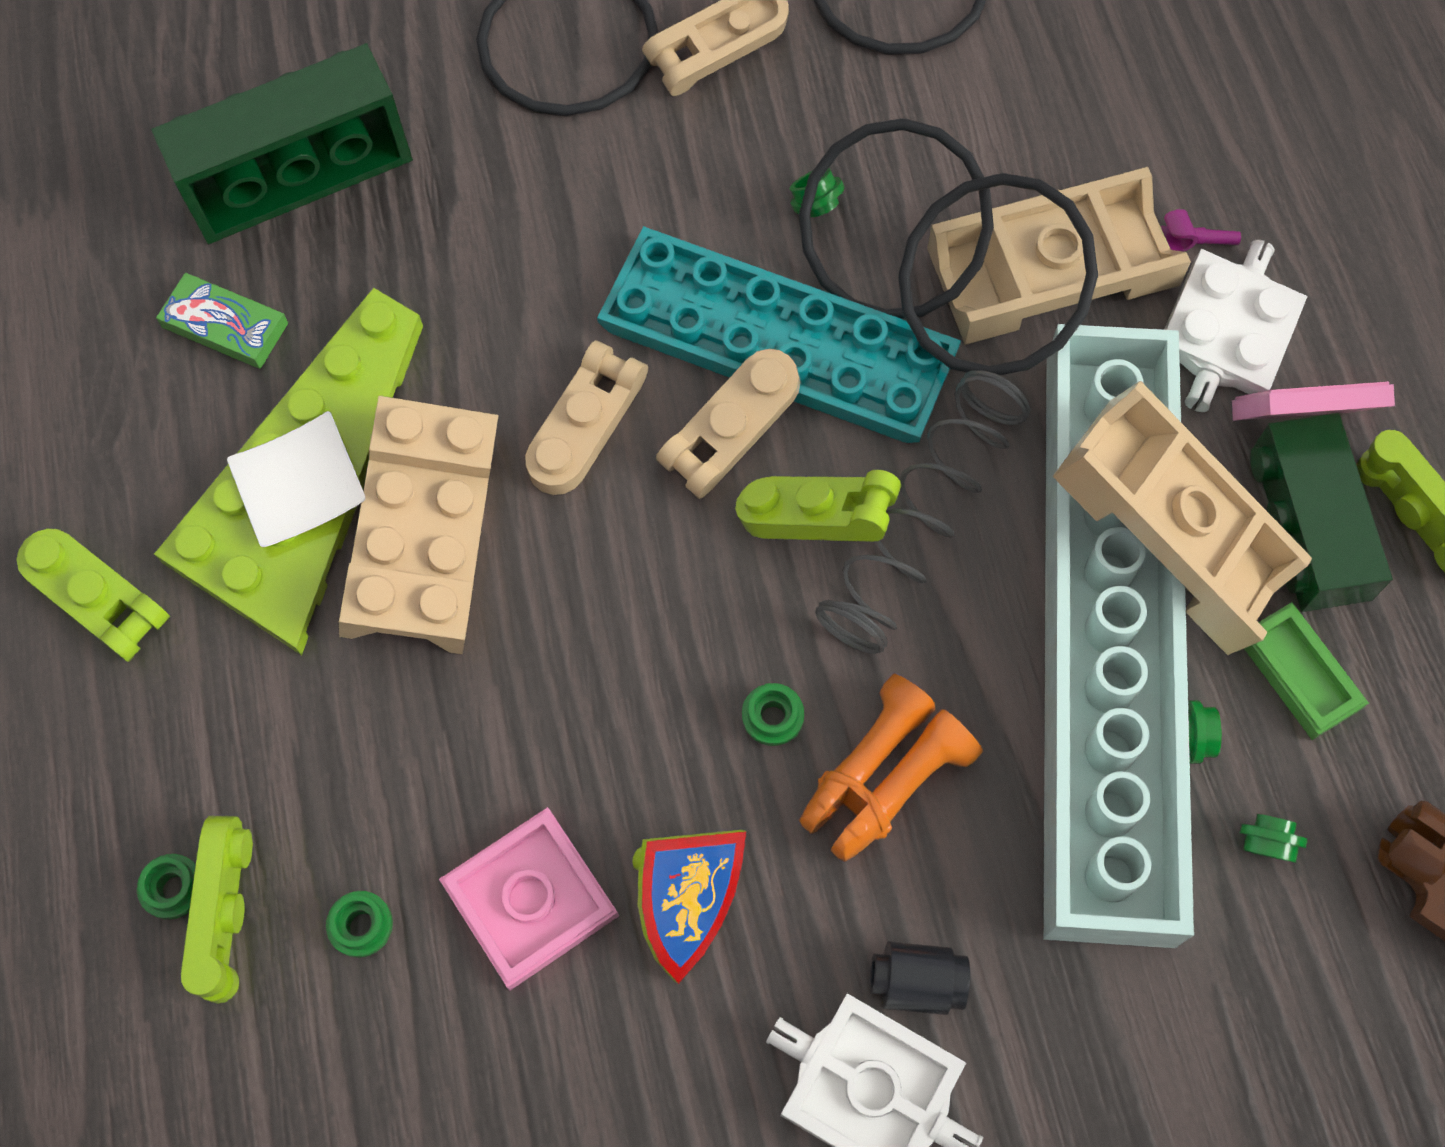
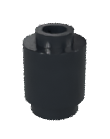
[870,941,970,1015]

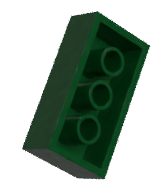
[151,43,413,245]

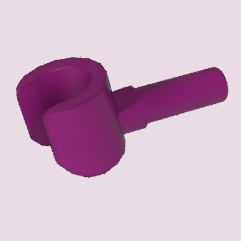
[1160,209,1241,252]

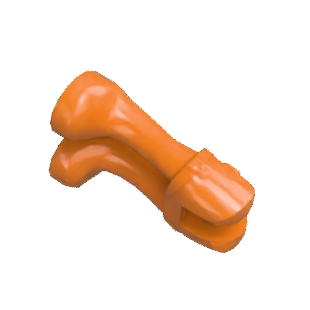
[799,673,983,862]

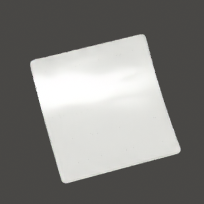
[227,411,365,547]

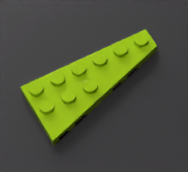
[154,288,423,655]

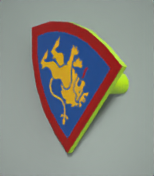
[632,830,747,984]

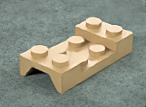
[927,167,1191,345]
[1052,381,1312,655]
[339,396,498,654]

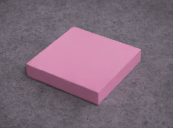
[1232,382,1395,421]
[439,807,619,990]

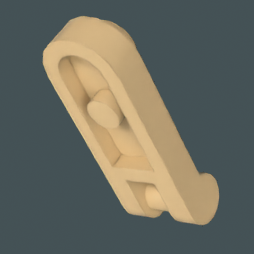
[642,0,789,96]
[525,340,648,495]
[656,349,801,499]

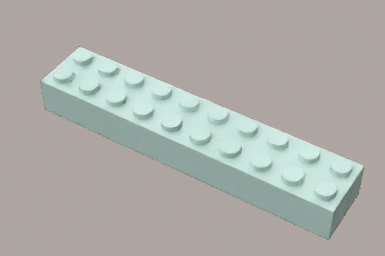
[1044,324,1194,948]

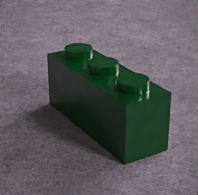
[1250,412,1393,612]

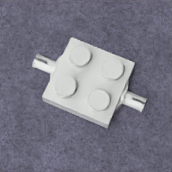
[1164,240,1307,412]
[766,993,983,1147]

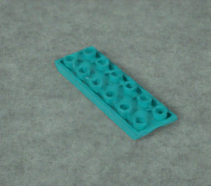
[597,226,961,443]

